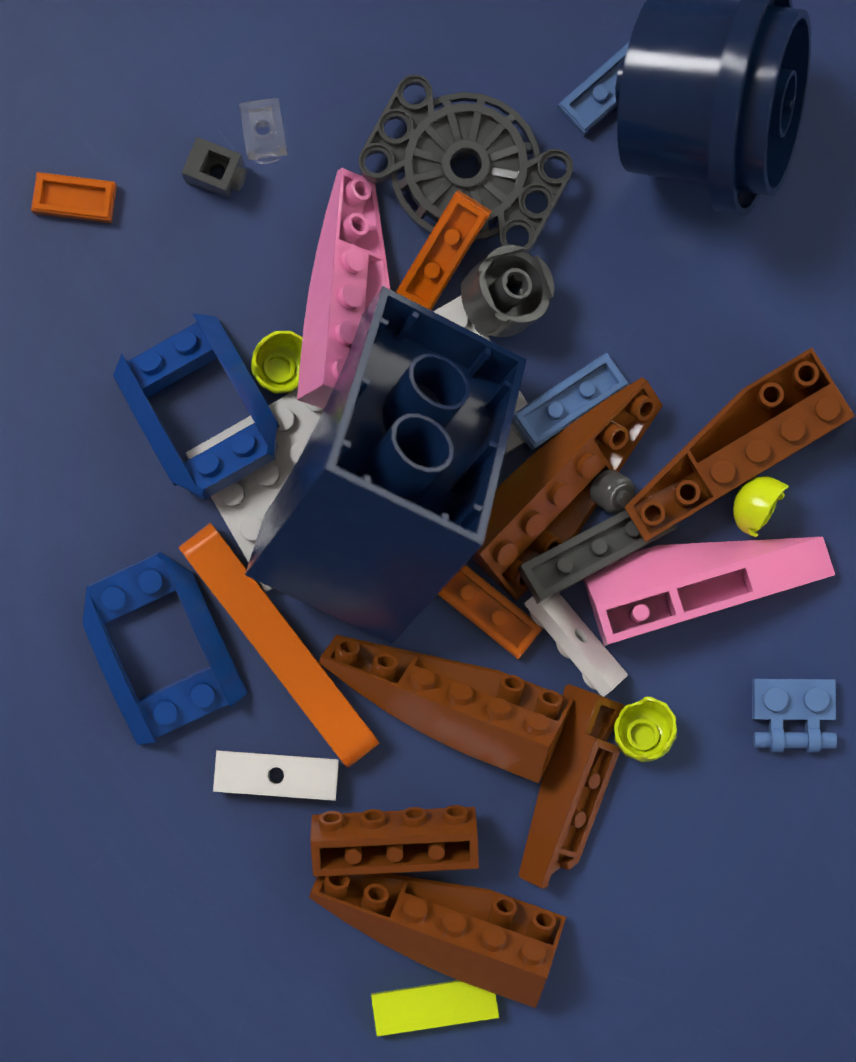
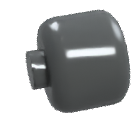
[590,469,636,514]

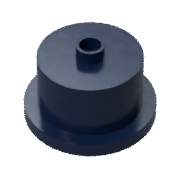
[615,0,811,216]

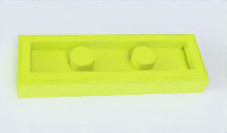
[371,980,499,1037]

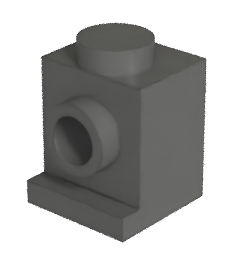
[181,137,247,199]

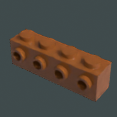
[310,805,479,877]

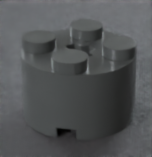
[460,245,554,338]

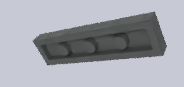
[517,510,677,604]

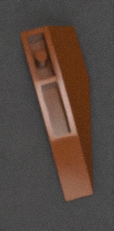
[624,347,855,542]
[471,377,663,601]
[319,635,574,783]
[309,873,566,1008]

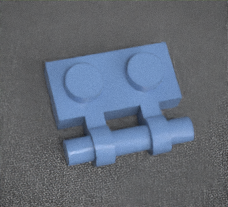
[752,679,837,753]

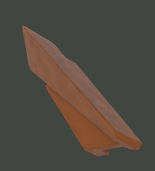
[519,684,624,889]

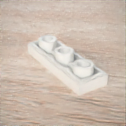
[524,593,628,697]
[213,750,339,801]

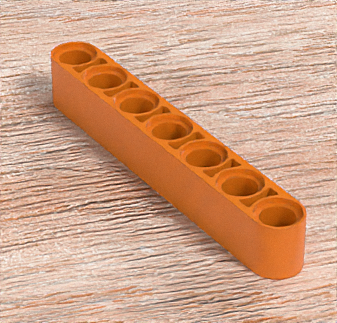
[178,522,380,768]

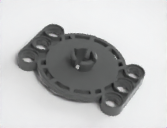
[358,74,573,253]

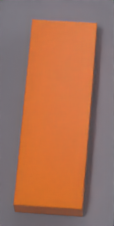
[396,190,492,311]
[437,565,543,660]

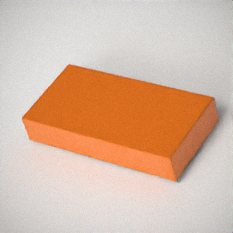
[31,172,117,224]

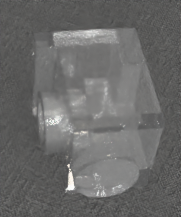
[239,98,288,164]

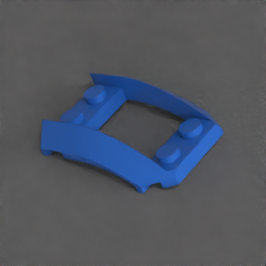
[113,313,280,500]
[82,551,248,745]

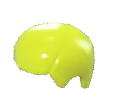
[251,331,303,394]
[733,476,789,537]
[614,697,677,762]

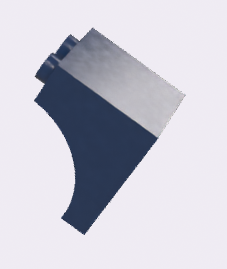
[245,286,527,644]

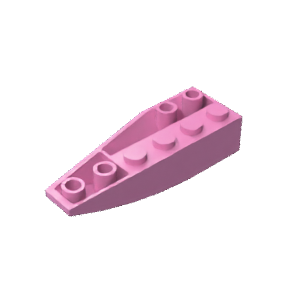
[297,168,391,409]
[583,537,835,646]

